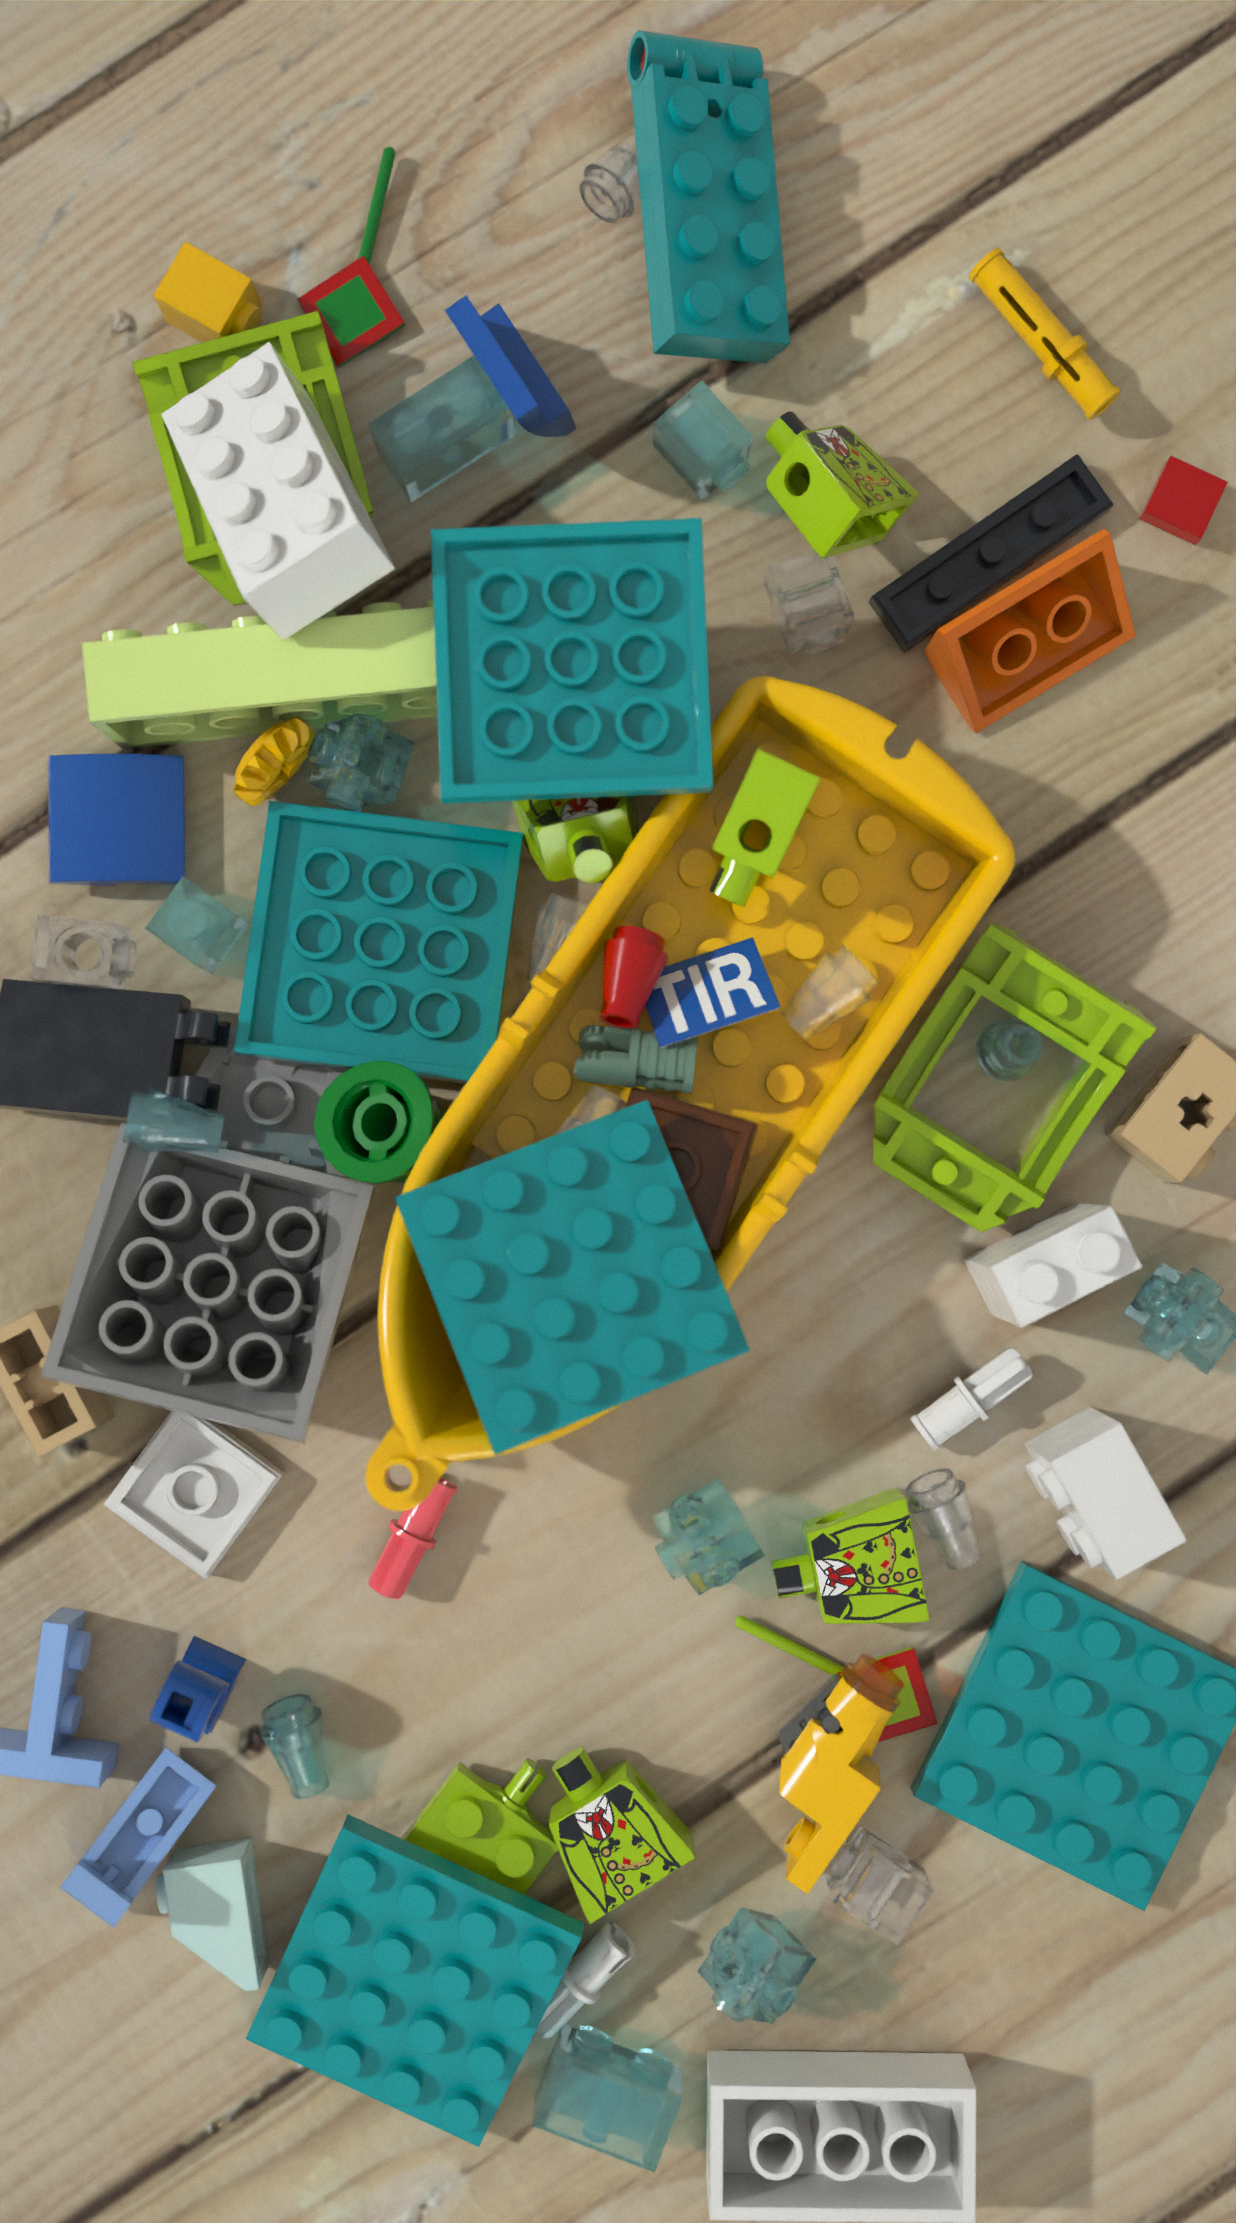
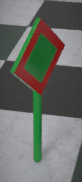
[297,147,405,368]

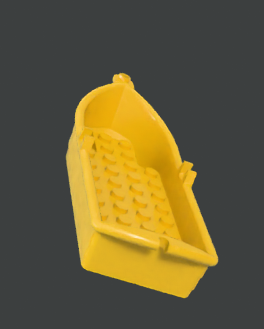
[365,675,1015,1511]

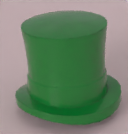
[313,1061,445,1184]

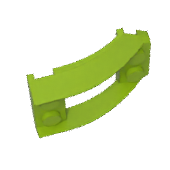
[132,311,374,606]
[873,922,1156,1232]

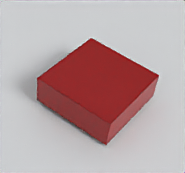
[1139,456,1228,545]

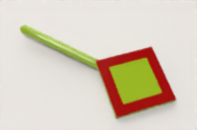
[735,1616,938,1743]

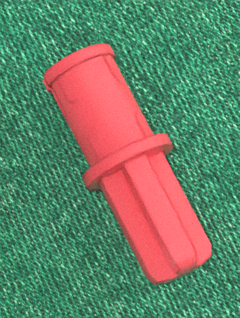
[369,1477,457,1599]

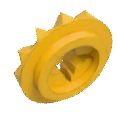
[233,717,316,807]

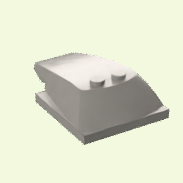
[40,1027,375,1444]

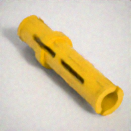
[968,248,1122,420]

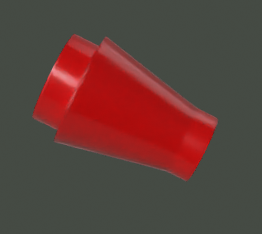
[599,926,668,1029]

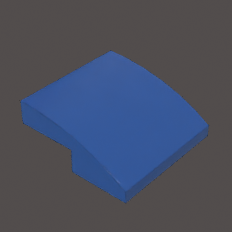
[445,295,577,437]
[48,754,185,886]

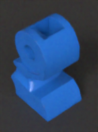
[149,1636,246,1743]

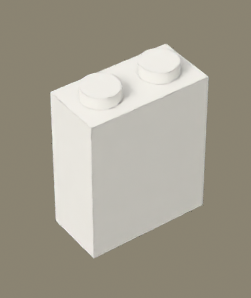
[963,1203,1142,1328]

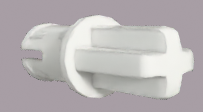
[910,1348,1033,1451]
[536,1922,636,2038]

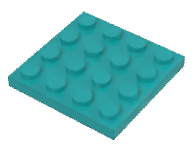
[431,518,713,804]
[234,801,523,1083]
[395,1099,750,1455]
[910,1560,1236,1911]
[246,1814,585,2147]

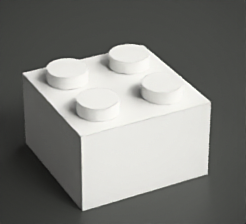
[1024,1406,1187,1580]

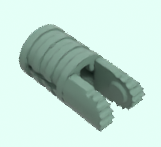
[574,1025,698,1094]

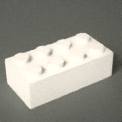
[161,342,395,640]
[706,2050,976,2223]

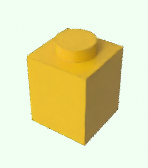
[153,241,263,342]

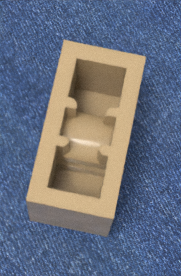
[1105,1033,1236,1183]
[0,1305,116,1458]

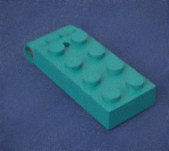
[627,30,790,363]

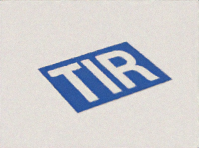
[646,937,781,1048]

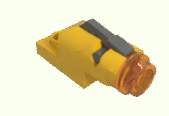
[779,1654,904,1895]

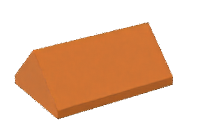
[924,529,1136,733]

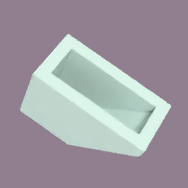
[156,1837,269,1992]

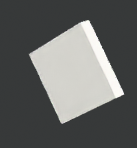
[104,1411,285,1579]

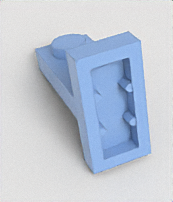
[0,1607,119,1788]
[60,1747,217,1928]

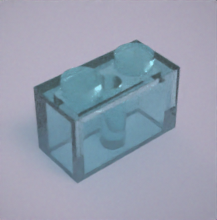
[368,355,515,503]
[532,2025,682,2173]

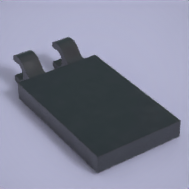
[0,979,231,1125]

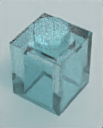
[653,380,753,500]
[145,876,250,974]

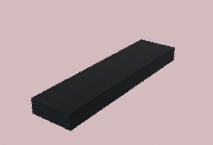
[868,454,1114,653]

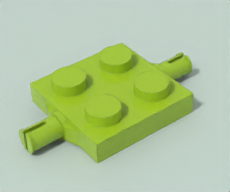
[401,1758,558,1895]

